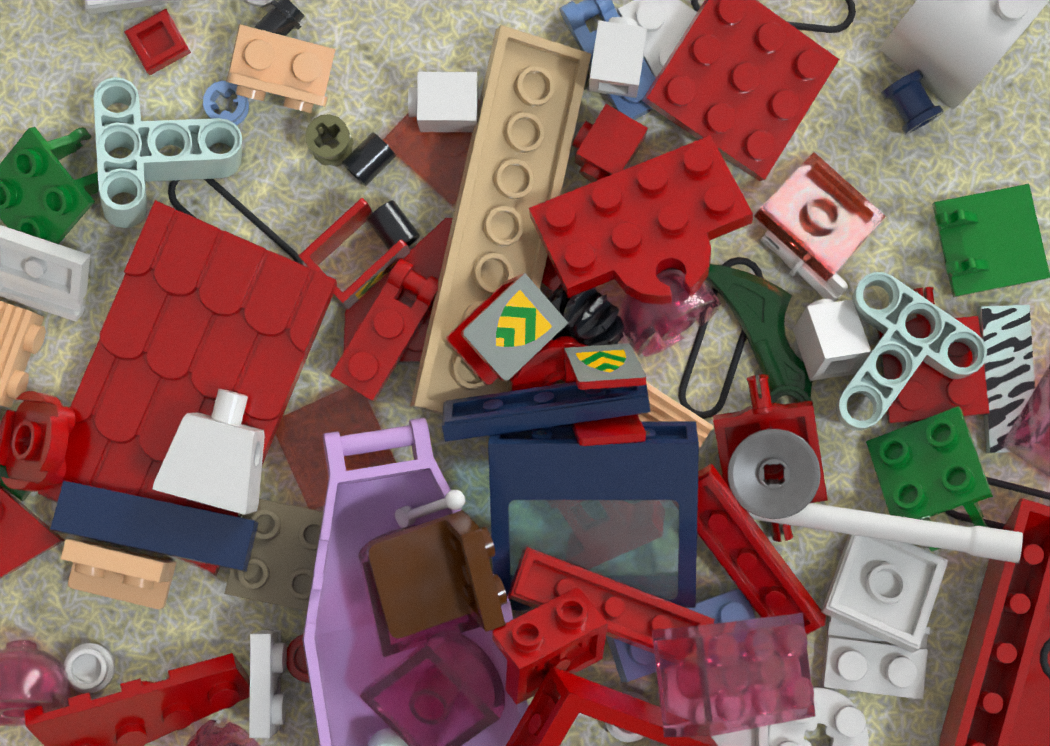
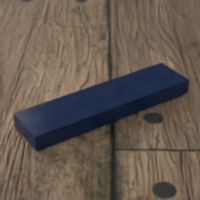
[442,382,651,442]
[50,481,259,572]

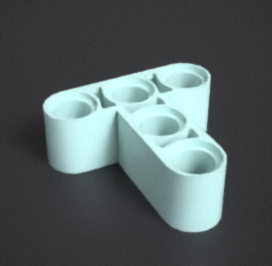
[93,77,242,228]
[836,272,987,431]

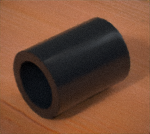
[342,132,396,187]
[367,200,420,249]

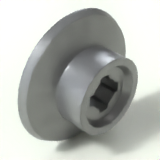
[728,429,820,519]

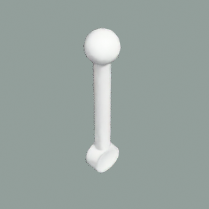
[395,490,465,528]

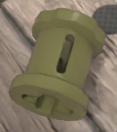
[305,114,354,167]

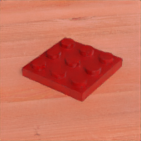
[642,0,840,181]

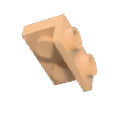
[226,24,336,113]
[60,539,177,609]

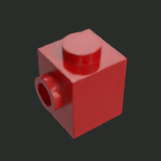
[572,104,648,182]

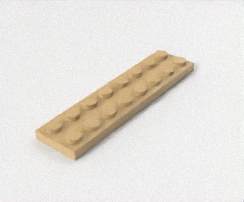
[410,25,591,415]

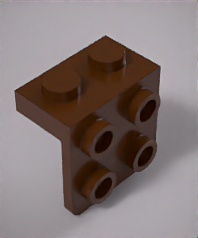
[366,510,507,639]

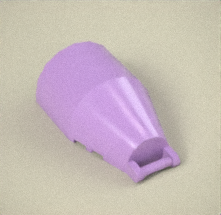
[302,418,528,746]

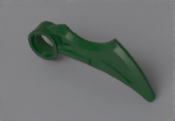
[706,264,813,403]

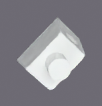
[152,389,265,515]

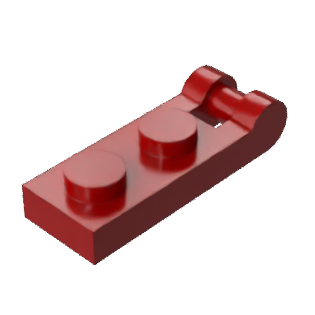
[330,258,439,402]

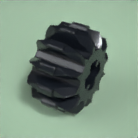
[547,286,626,346]

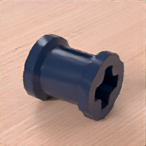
[881,70,944,135]

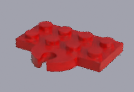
[529,135,753,305]

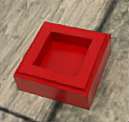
[124,9,191,76]

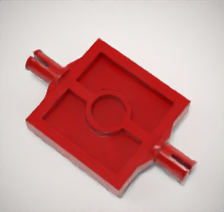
[878,287,990,424]
[713,374,828,542]

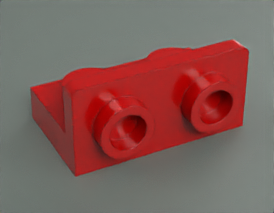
[492,588,608,705]

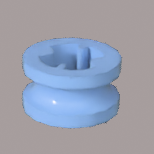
[203,80,249,126]

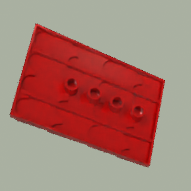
[38,200,337,576]

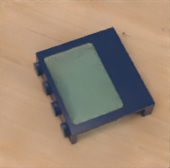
[488,421,699,611]

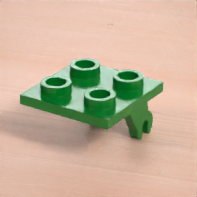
[0,127,99,244]
[932,184,1050,298]
[866,406,993,552]

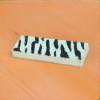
[977,305,1039,453]

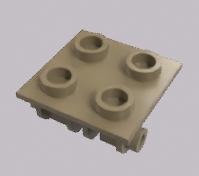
[224,499,323,611]

